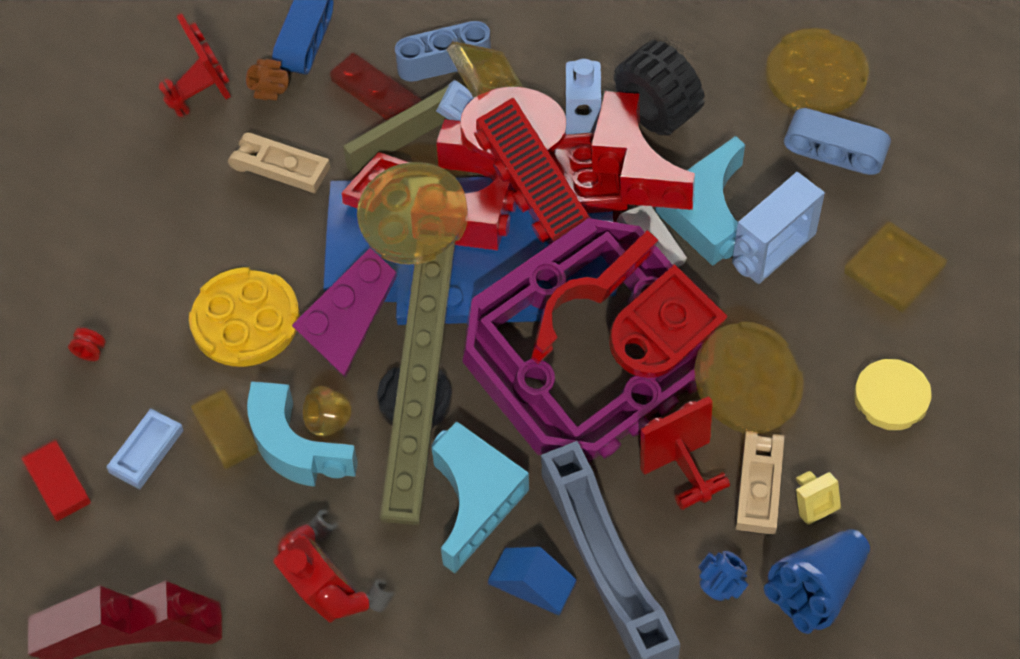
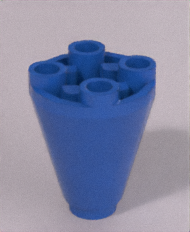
[764,529,870,634]

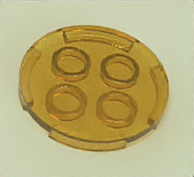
[766,28,869,114]
[357,162,468,265]
[695,322,804,434]

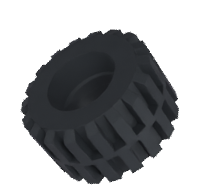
[613,40,705,136]

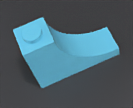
[655,136,745,266]
[432,421,529,573]

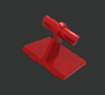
[159,13,231,117]
[640,396,730,511]

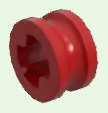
[68,328,106,361]

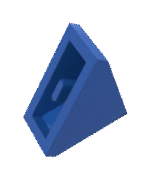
[488,547,577,616]

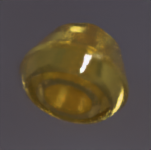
[303,386,351,438]

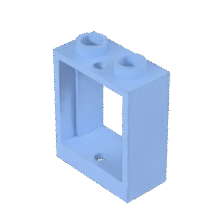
[732,172,825,284]

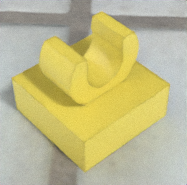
[796,471,841,525]

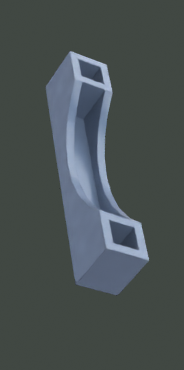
[541,441,680,659]

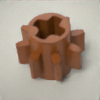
[246,59,288,101]

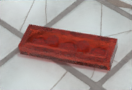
[330,52,422,120]

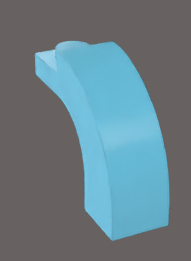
[247,381,358,487]

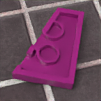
[292,248,397,378]

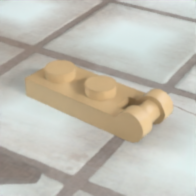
[228,133,330,193]
[736,431,784,535]

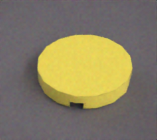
[854,359,932,430]

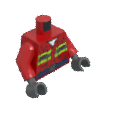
[273,510,395,623]

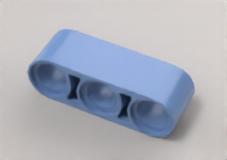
[395,21,491,82]
[784,108,891,175]

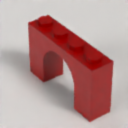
[411,119,517,250]

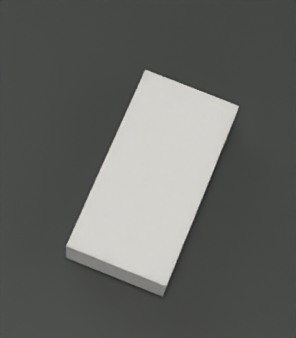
[617,206,687,267]

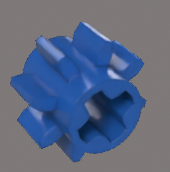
[698,551,749,601]

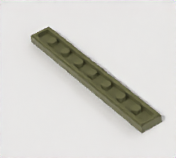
[380,235,456,526]

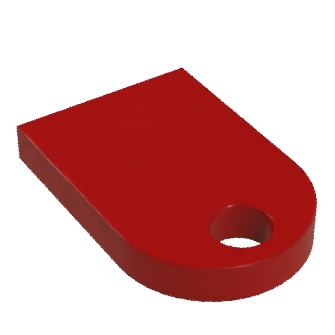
[609,264,728,378]

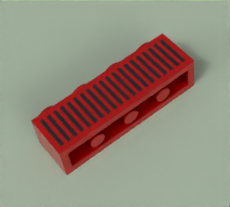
[474,97,591,245]

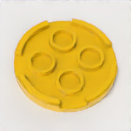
[189,267,300,367]

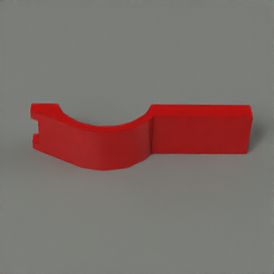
[531,230,658,364]

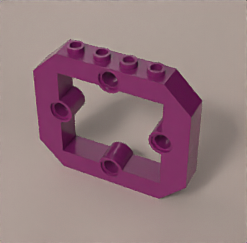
[462,218,715,462]

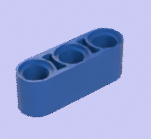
[272,0,334,75]

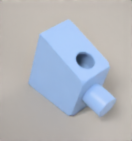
[565,58,601,135]

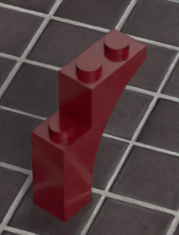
[28,581,222,659]

